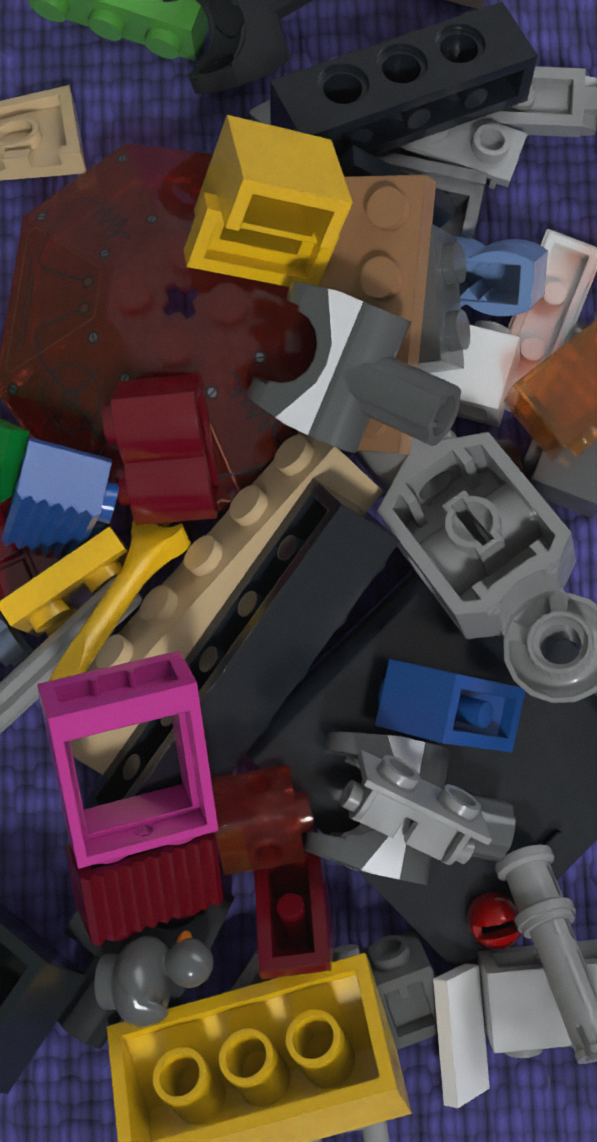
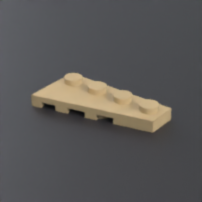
[0,85,87,181]

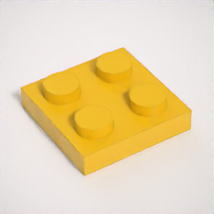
[0,526,129,637]

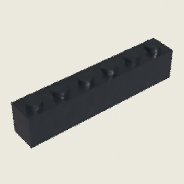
[85,478,400,808]

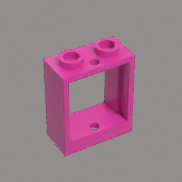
[37,650,219,869]

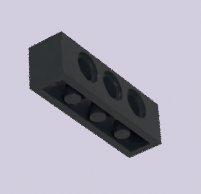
[270,2,538,160]

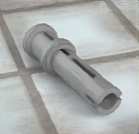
[495,844,597,1064]

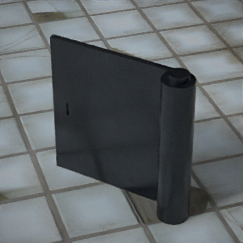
[246,567,597,969]

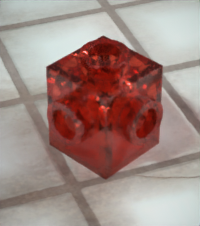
[211,765,314,875]

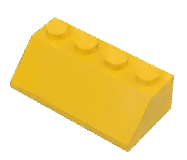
[107,953,412,1142]

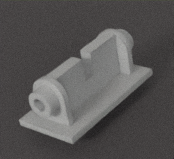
[396,117,528,190]
[340,750,492,865]

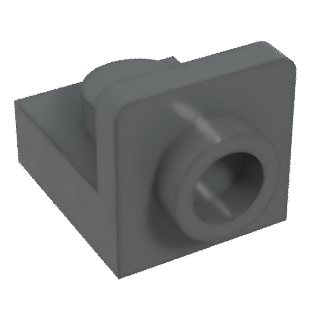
[359,931,438,1050]

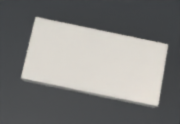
[433,963,490,1108]

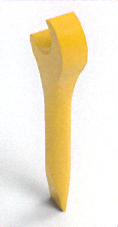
[48,520,191,681]

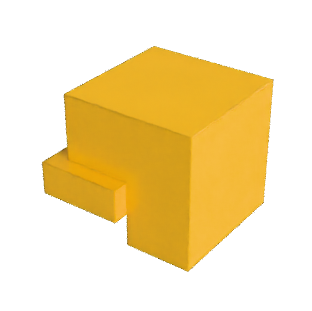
[184,115,353,287]

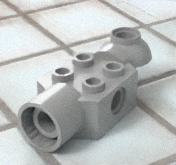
[358,429,597,703]

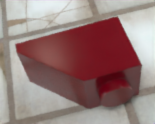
[253,845,334,980]

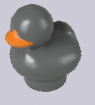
[94,930,214,1028]

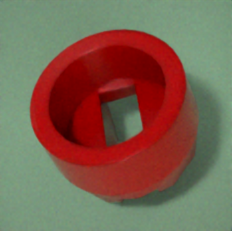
[466,892,521,950]

